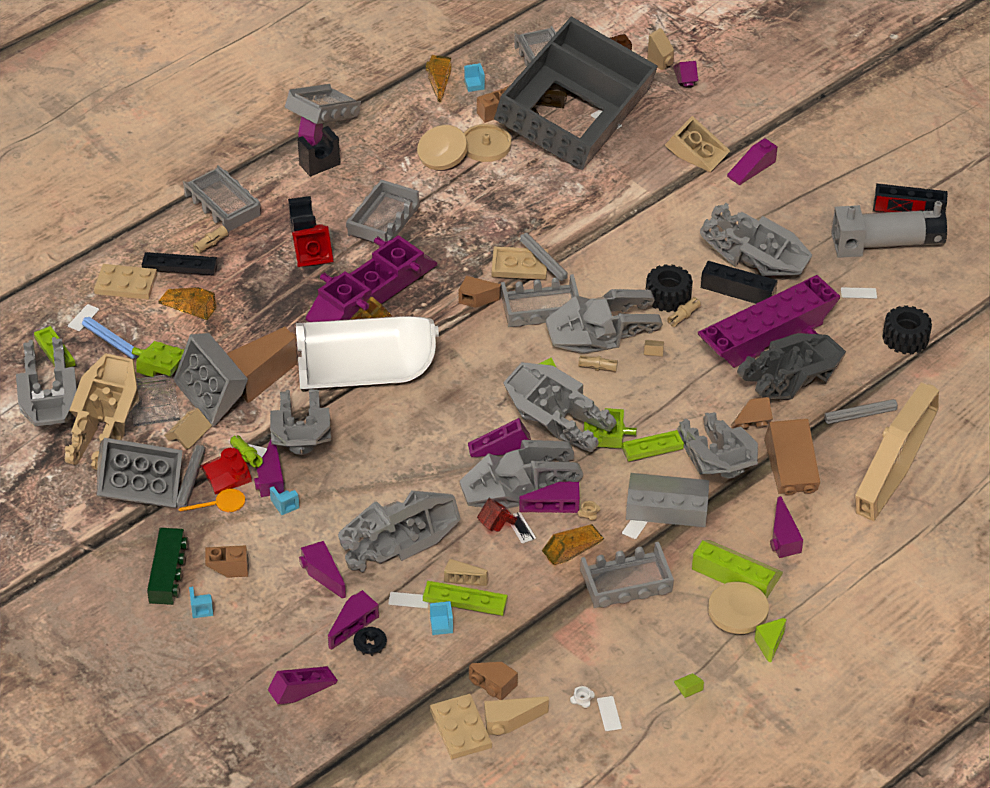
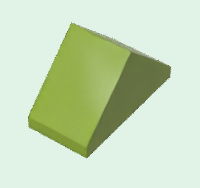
[755,618,787,662]

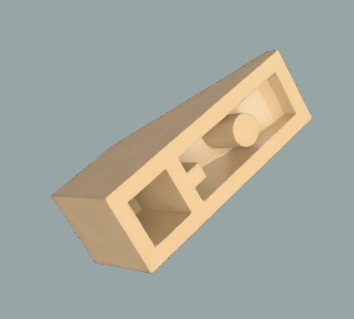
[484,696,549,735]

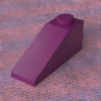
[727,138,778,185]
[468,418,531,457]
[254,440,284,497]
[519,481,580,513]
[770,496,804,558]
[299,541,346,598]
[328,590,379,650]
[268,666,338,704]

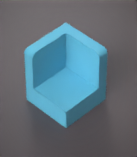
[464,63,485,92]
[270,486,299,515]
[189,587,213,618]
[430,601,453,635]

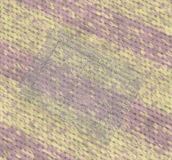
[132,374,180,426]

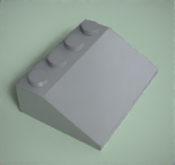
[173,333,248,427]
[96,438,183,508]
[626,473,709,527]

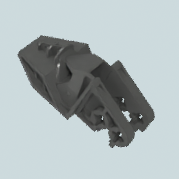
[737,333,846,399]

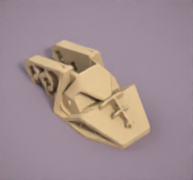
[65,353,139,470]

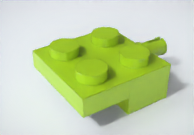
[132,341,184,377]
[584,408,637,448]

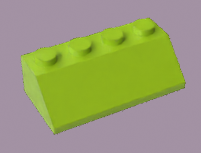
[692,540,783,598]

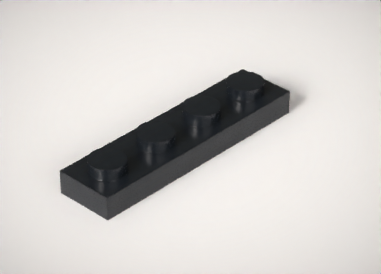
[141,252,217,275]

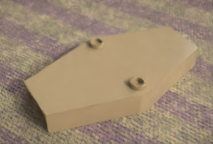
[855,382,939,521]

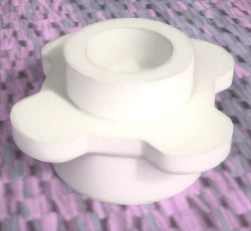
[570,686,595,708]

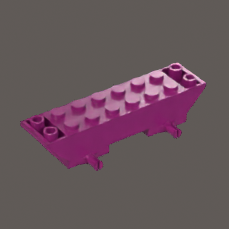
[305,235,437,322]
[698,275,840,368]

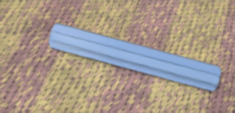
[82,317,138,359]

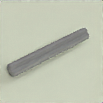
[520,233,568,281]
[824,399,898,424]
[176,445,205,507]

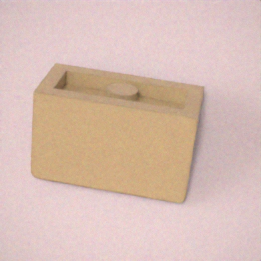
[164,408,211,449]

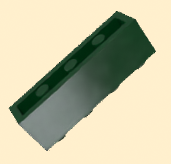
[147,528,188,605]

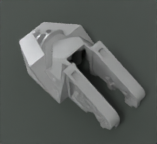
[700,203,812,276]
[545,289,663,354]
[16,337,77,426]
[503,362,617,452]
[270,389,331,454]
[677,412,758,478]
[460,440,583,510]
[338,490,461,572]

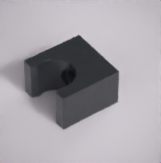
[297,126,340,177]
[288,196,316,247]

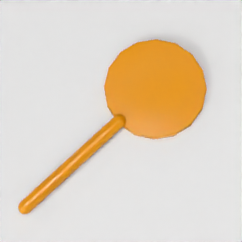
[178,489,245,512]

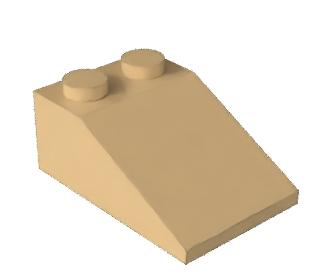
[665,116,730,172]

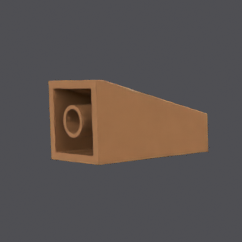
[226,327,298,403]
[764,419,820,495]

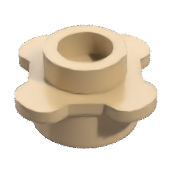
[578,500,600,520]

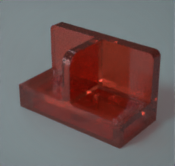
[477,497,517,532]

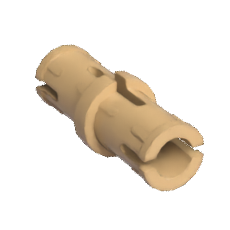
[193,226,228,254]
[667,297,701,327]
[578,355,618,372]

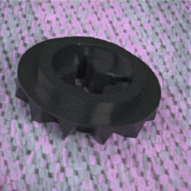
[353,627,387,656]

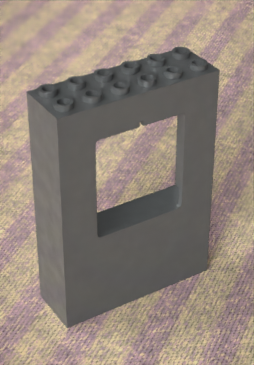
[494,16,658,171]

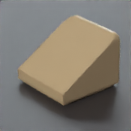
[644,340,664,357]

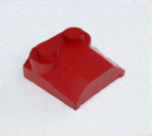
[292,224,334,267]
[200,447,252,495]

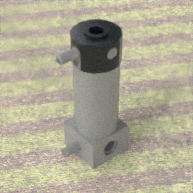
[831,201,947,258]

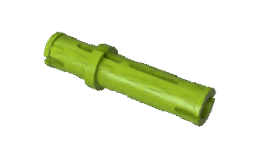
[230,435,263,468]

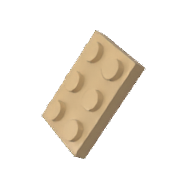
[491,247,548,280]
[94,264,157,300]
[430,694,492,760]

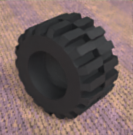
[646,264,693,312]
[882,305,932,354]

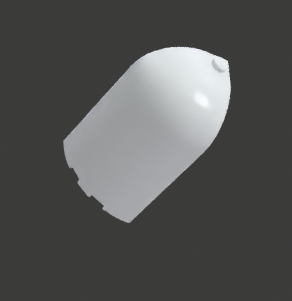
[296,316,439,389]

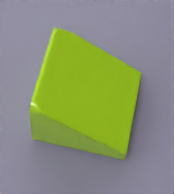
[674,673,704,698]

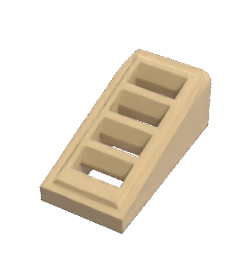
[444,559,488,586]

